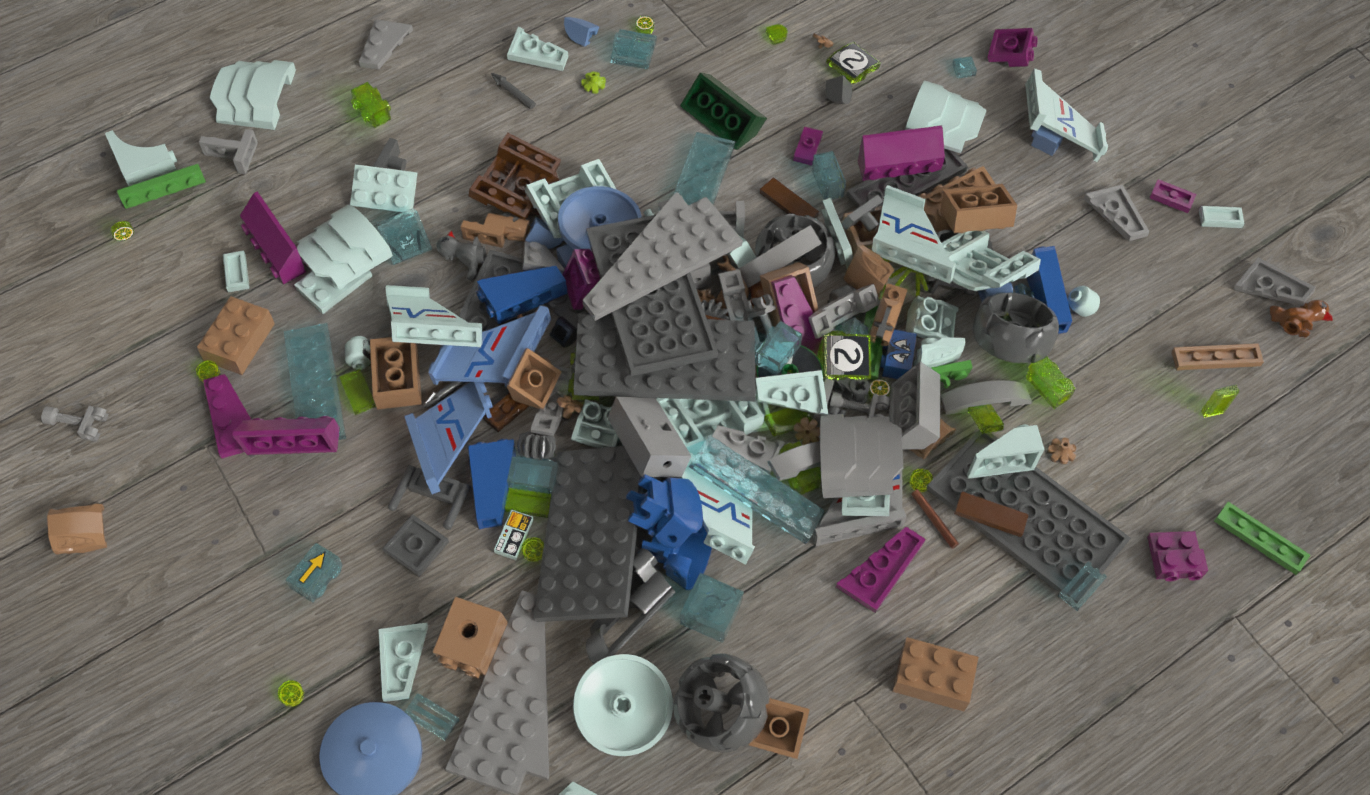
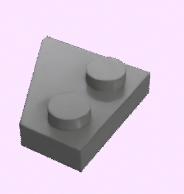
[522,242,564,274]

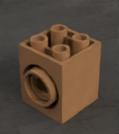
[433,597,508,679]

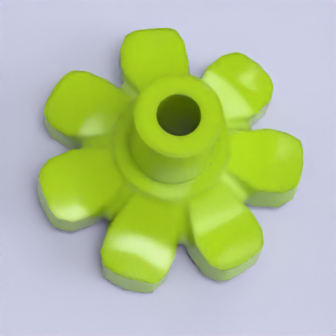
[581,71,606,94]

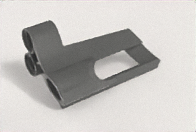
[586,546,675,665]

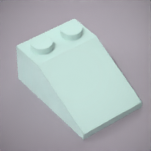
[967,424,1044,479]

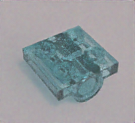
[611,29,657,69]

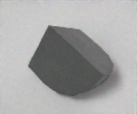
[826,75,852,105]

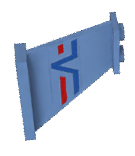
[428,305,551,387]
[404,382,493,494]

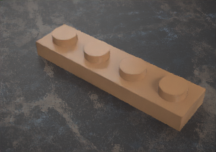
[1172,344,1264,370]

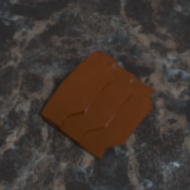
[468,132,561,219]

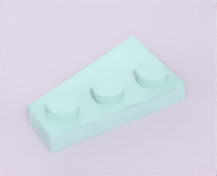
[507,26,568,71]
[755,370,828,415]
[379,623,428,702]

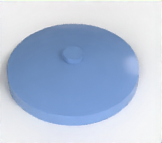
[558,186,642,250]
[319,702,422,795]

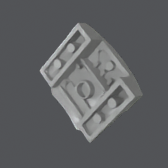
[820,414,904,498]

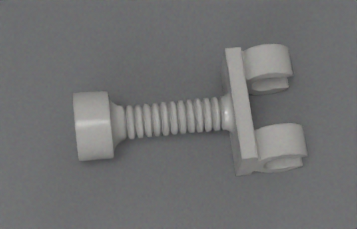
[744,294,784,349]
[829,392,890,418]
[41,406,109,441]

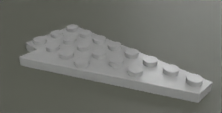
[583,192,743,321]
[445,590,549,795]

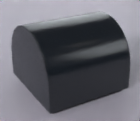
[549,317,577,348]

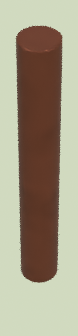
[911,489,959,549]

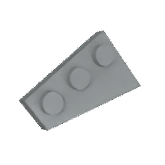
[359,19,413,70]
[1084,185,1149,241]
[1234,257,1316,306]
[707,425,785,477]

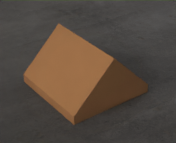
[507,348,562,409]
[749,698,810,759]

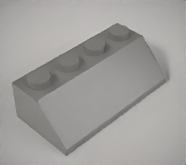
[889,361,940,449]

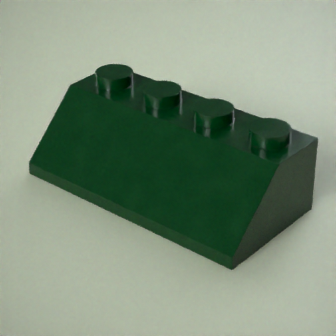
[680,72,767,150]

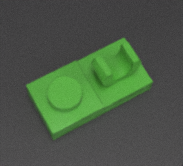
[931,360,973,389]

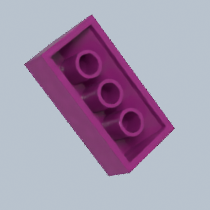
[857,125,945,181]
[240,191,306,284]
[233,416,340,455]

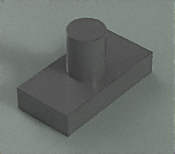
[373,138,407,171]
[841,195,883,232]

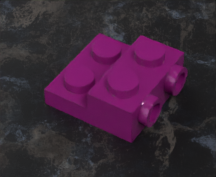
[988,28,1038,67]
[562,249,600,310]
[1147,531,1208,581]

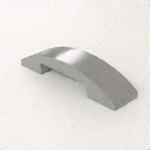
[739,225,822,288]
[719,269,761,349]
[809,284,880,338]
[531,366,573,436]
[940,380,1032,415]
[767,441,821,481]

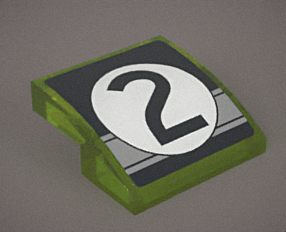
[825,42,881,84]
[823,334,871,380]

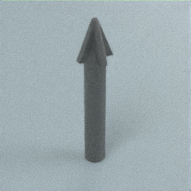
[491,73,536,109]
[423,381,466,408]

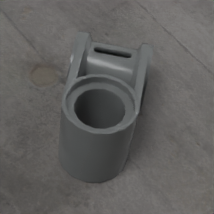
[828,375,870,404]

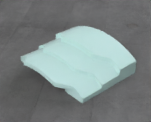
[210,60,296,130]
[905,81,986,153]
[525,159,617,238]
[297,205,393,289]
[941,231,1041,291]
[656,398,764,456]

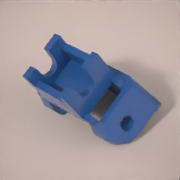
[626,474,703,548]
[642,515,712,590]

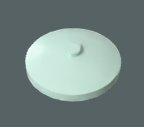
[573,654,673,756]

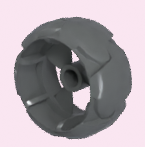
[754,214,835,288]
[973,293,1059,363]
[673,654,770,753]

